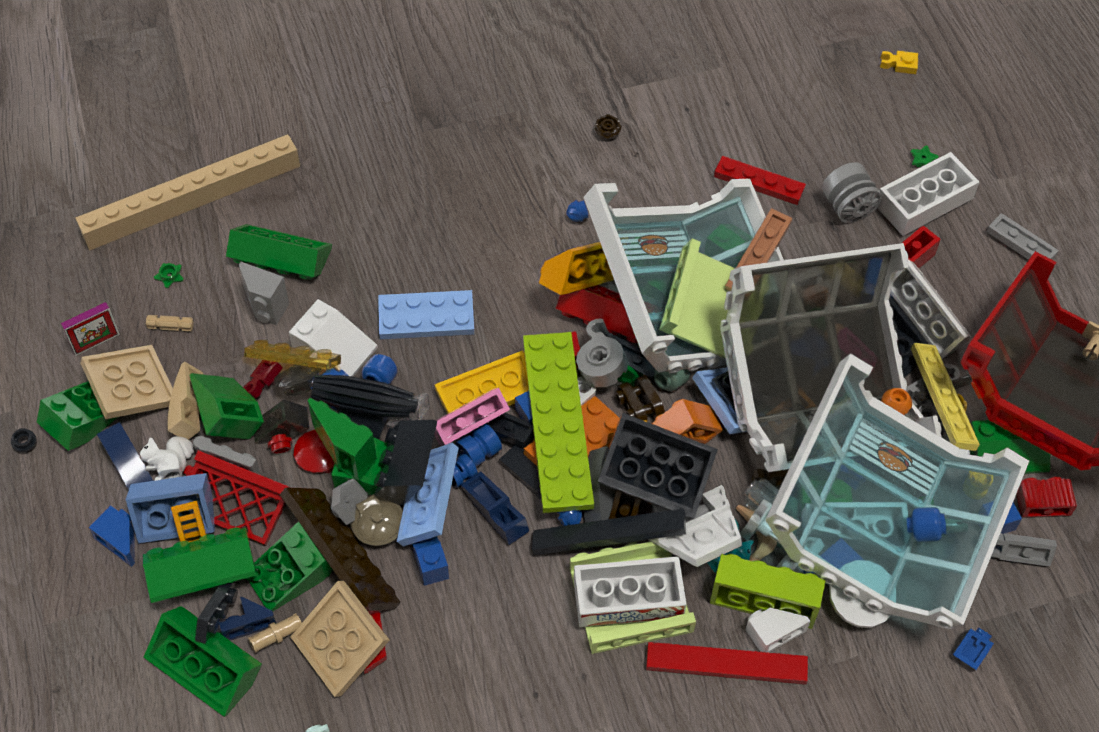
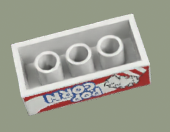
[574,556,686,627]

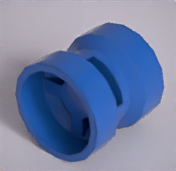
[452,453,478,488]

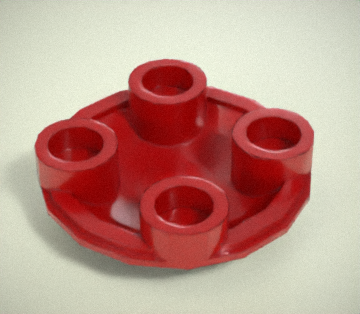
[294,430,335,473]

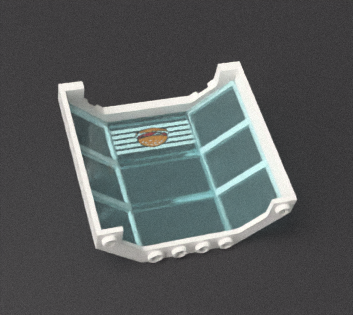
[584,179,811,373]
[765,354,1029,629]

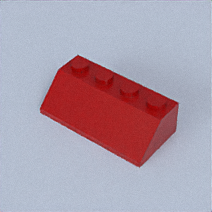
[556,285,662,343]

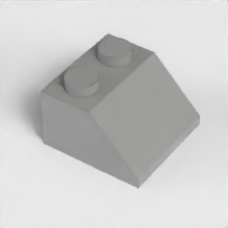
[239,262,289,325]

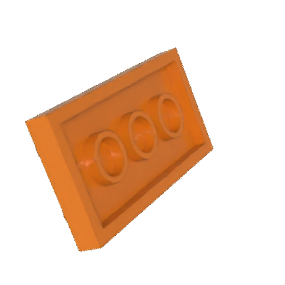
[524,396,620,466]

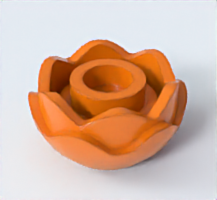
[881,388,912,415]

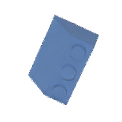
[126,473,215,543]

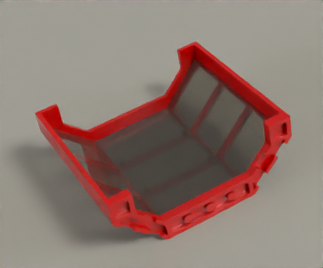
[961,251,1099,470]

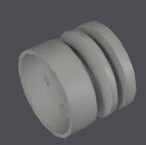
[821,162,882,223]

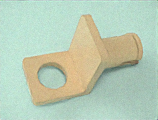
[1082,321,1099,360]

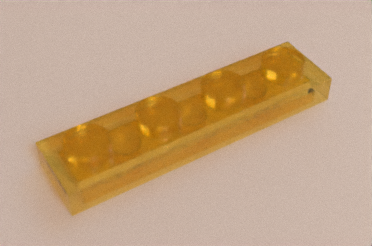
[244,340,341,370]

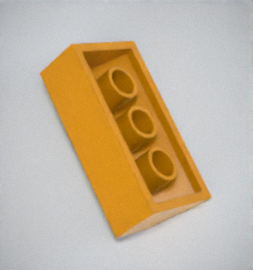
[539,238,627,295]

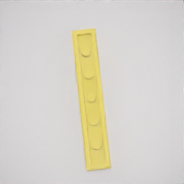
[911,343,980,451]

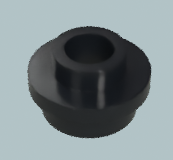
[11,428,37,453]

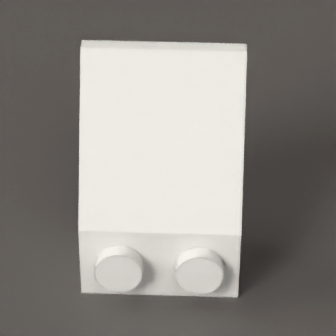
[289,299,378,377]

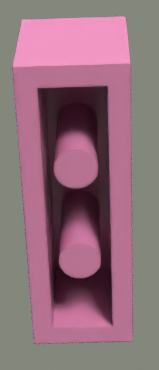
[434,388,510,446]

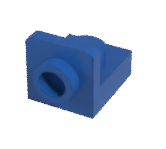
[953,627,994,670]

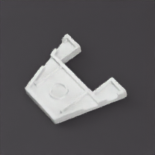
[648,485,742,567]

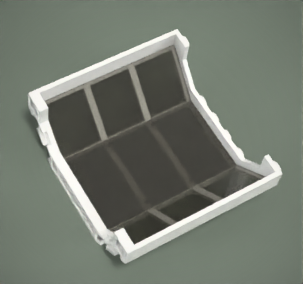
[720,243,941,472]

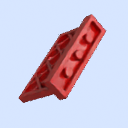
[189,450,290,546]

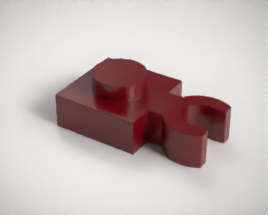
[243,358,283,399]

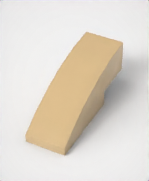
[168,362,203,440]

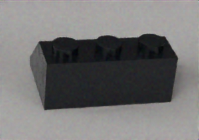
[374,419,437,506]

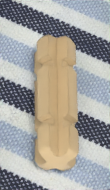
[146,315,194,331]

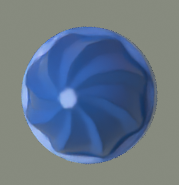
[567,200,589,222]
[557,510,582,526]

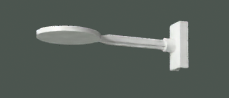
[740,499,897,628]

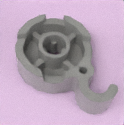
[576,319,628,387]

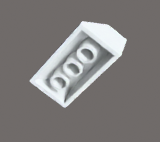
[890,260,972,359]

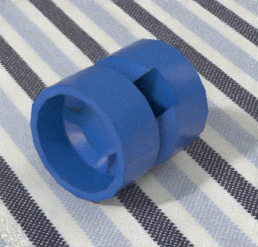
[455,424,502,467]

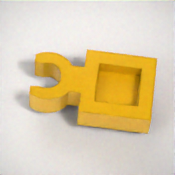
[880,51,918,74]

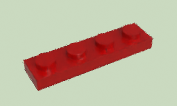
[714,156,806,205]

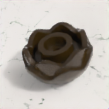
[594,114,622,139]

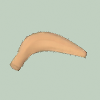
[736,505,777,561]

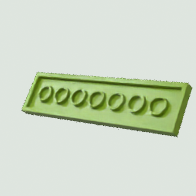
[523,332,594,513]

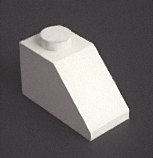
[746,608,810,652]

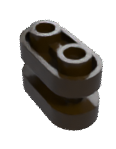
[615,375,665,422]

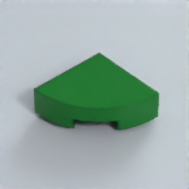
[617,365,639,387]

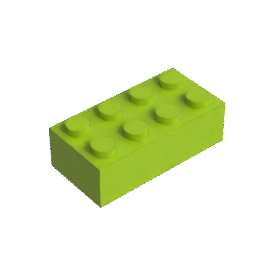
[710,554,826,629]

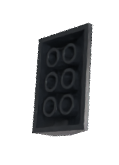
[597,413,718,519]

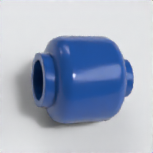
[361,354,398,384]
[907,507,946,542]

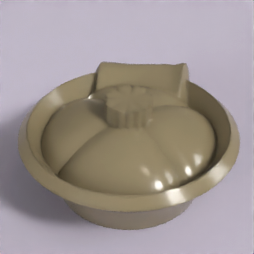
[351,494,403,546]

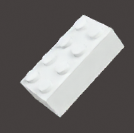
[877,152,979,236]

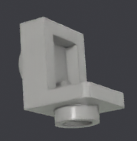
[331,479,367,525]

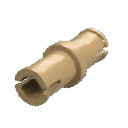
[248,613,302,653]

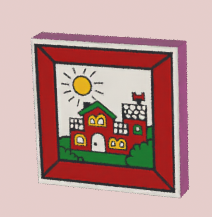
[61,302,120,355]

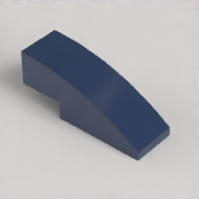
[97,422,153,491]
[461,471,529,545]

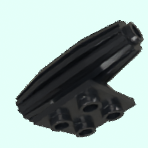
[311,375,418,440]

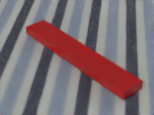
[646,642,808,685]

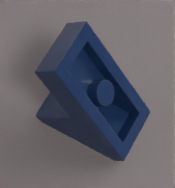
[219,597,276,641]

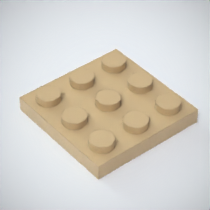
[81,345,173,419]
[291,581,390,697]

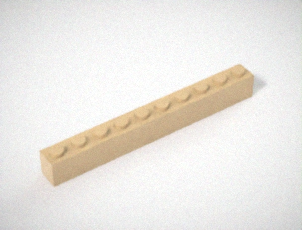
[76,134,300,251]

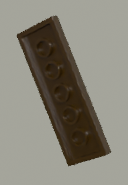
[280,487,401,611]

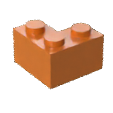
[651,399,723,444]

